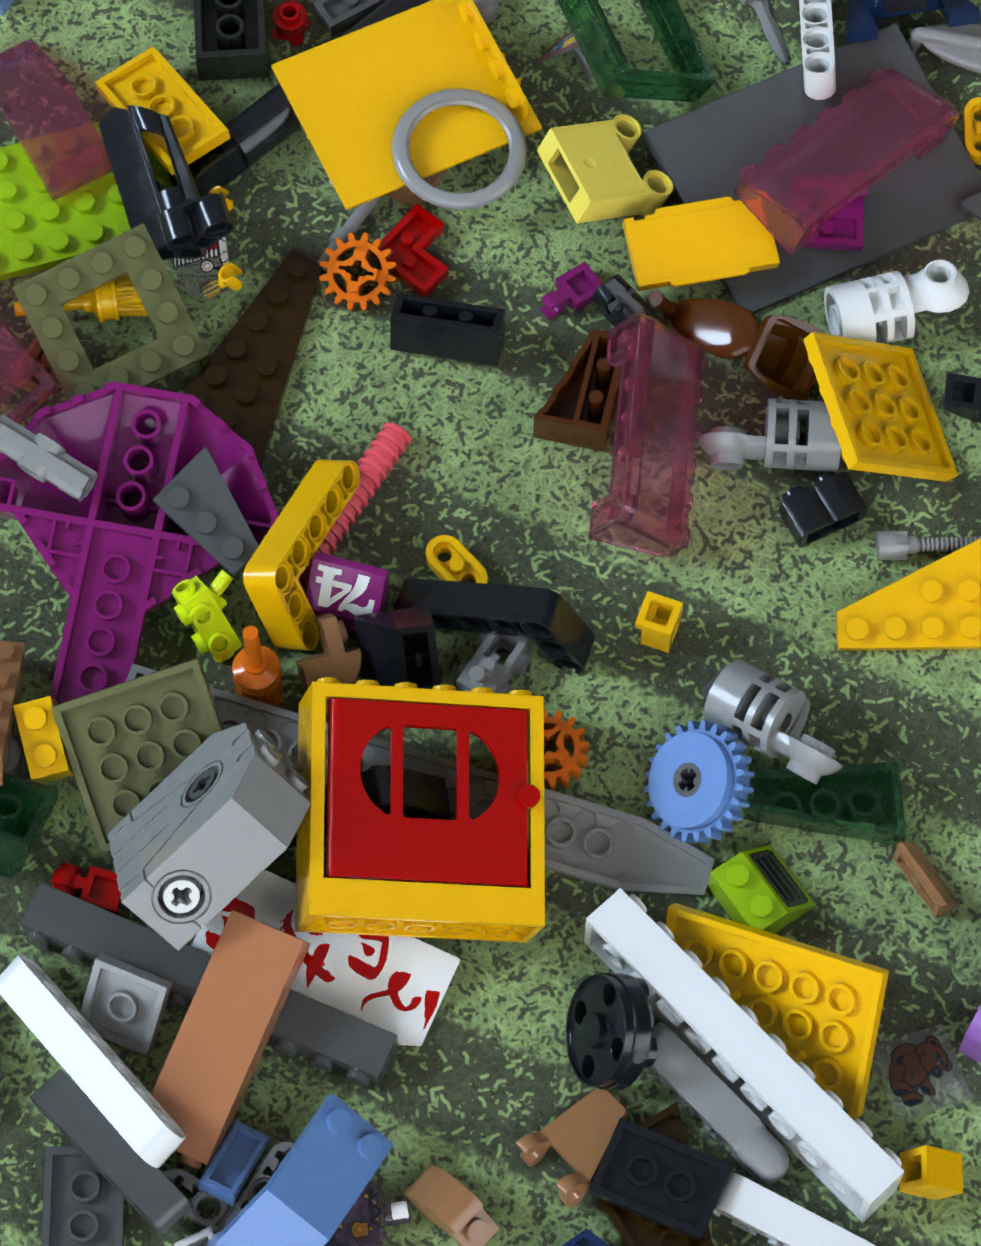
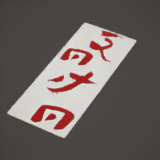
[191,870,460,1046]

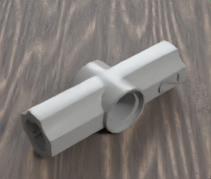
[0,414,98,502]

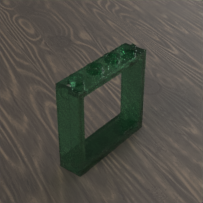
[557,0,717,102]

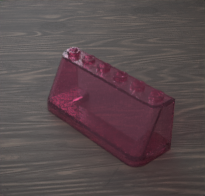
[734,68,960,256]
[588,313,706,558]

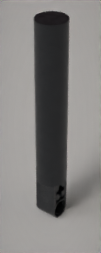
[173,0,431,196]

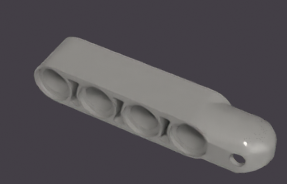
[647,1022,790,1184]

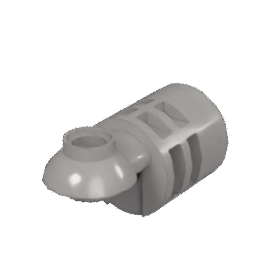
[698,398,841,472]
[704,659,843,785]

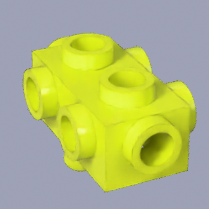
[171,569,243,663]

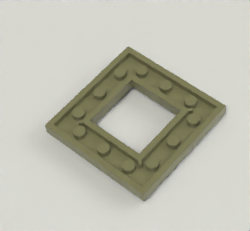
[12,223,209,401]

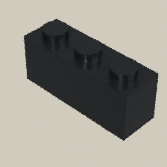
[390,293,505,366]

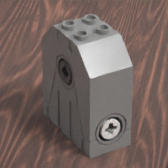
[107,722,311,951]

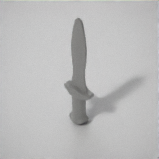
[741,0,789,64]

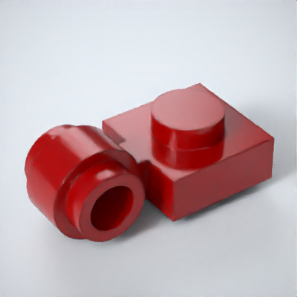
[50,863,122,915]

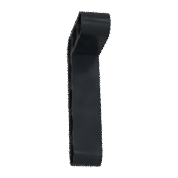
[393,578,595,674]
[287,766,451,849]

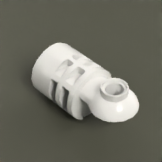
[824,260,969,344]

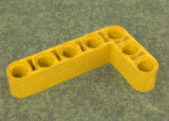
[243,459,360,651]

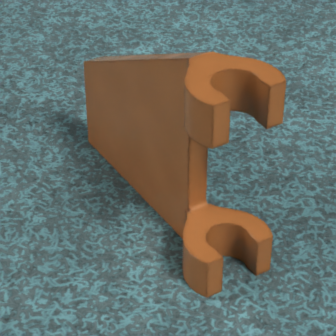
[517,1088,627,1208]

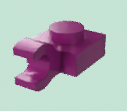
[540,262,604,320]

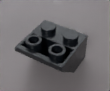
[354,605,441,689]

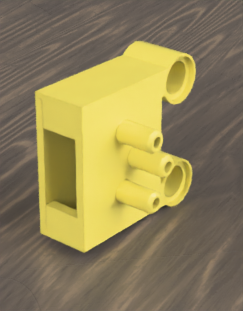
[537,114,673,224]

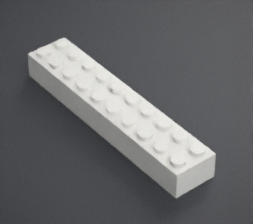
[584,888,905,1223]

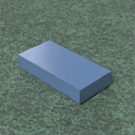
[197,1120,272,1206]

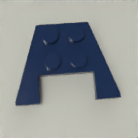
[845,0,980,44]

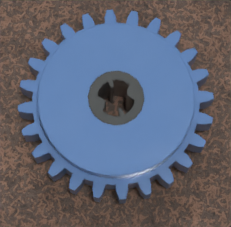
[644,720,755,844]

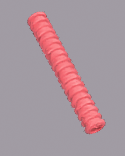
[298,422,412,592]

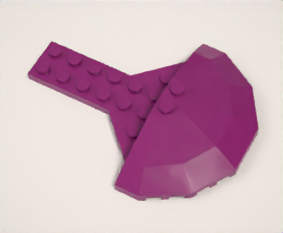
[0,381,278,704]

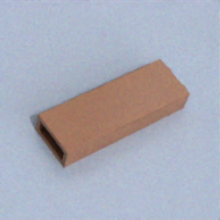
[151,910,311,1169]

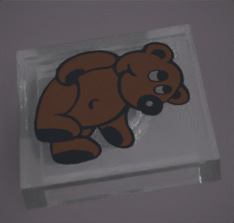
[872,1023,971,1124]

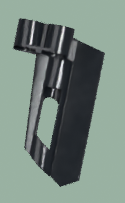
[98,106,233,261]

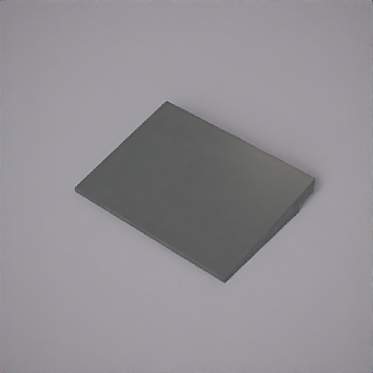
[645,23,981,314]

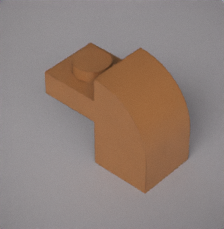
[295,612,361,694]
[404,1164,500,1246]

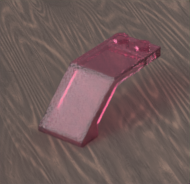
[0,38,113,201]

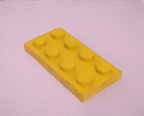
[95,46,231,175]

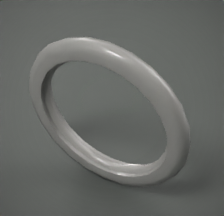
[391,88,527,210]

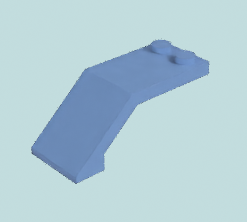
[207,1094,394,1246]

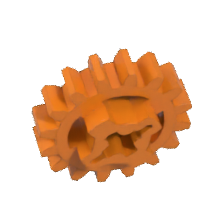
[319,233,398,311]
[544,709,590,791]

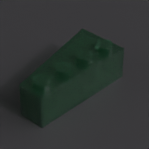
[743,761,907,846]

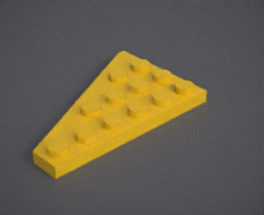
[836,538,981,651]
[665,903,889,1119]

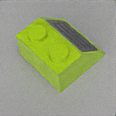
[707,844,816,934]

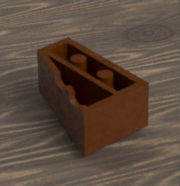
[533,329,630,452]

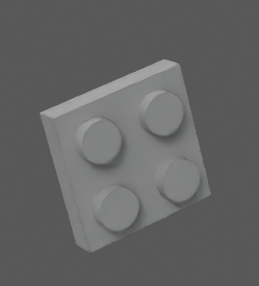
[80,953,173,1056]

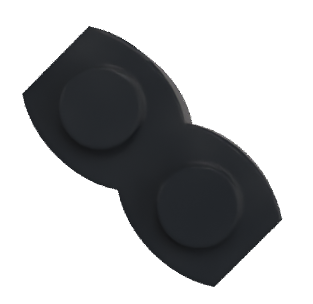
[778,471,867,548]

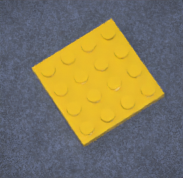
[803,332,958,482]

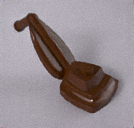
[647,290,827,400]

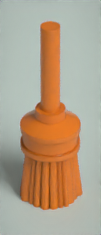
[232,625,284,706]

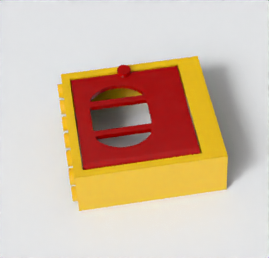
[295,677,545,943]

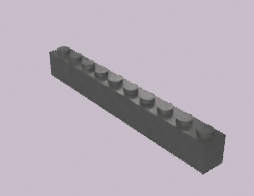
[20,883,398,1088]

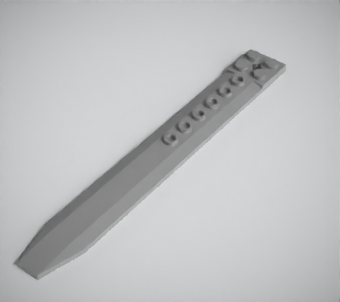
[126,663,715,897]

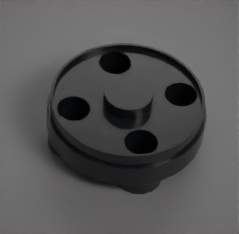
[566,973,658,1090]

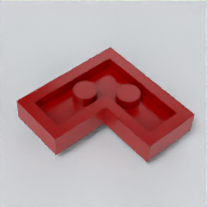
[370,204,449,297]

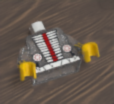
[163,186,243,301]

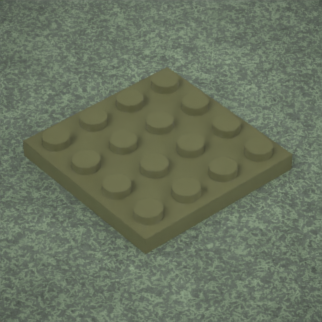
[51,657,224,853]

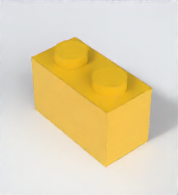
[13,696,74,785]

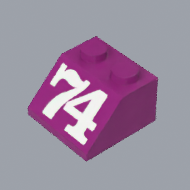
[306,552,390,639]

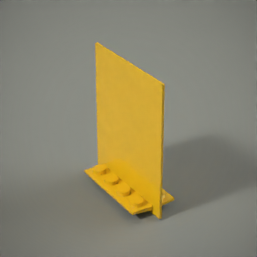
[271,0,542,210]

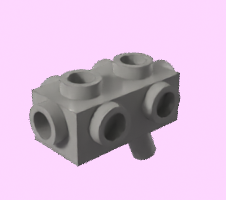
[454,633,531,694]

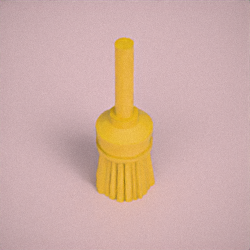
[14,275,149,323]

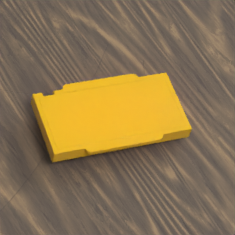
[622,196,780,291]

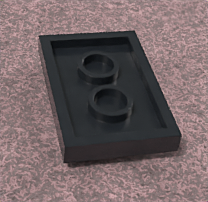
[588,1118,732,1242]

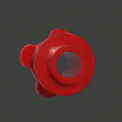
[271,1,311,46]

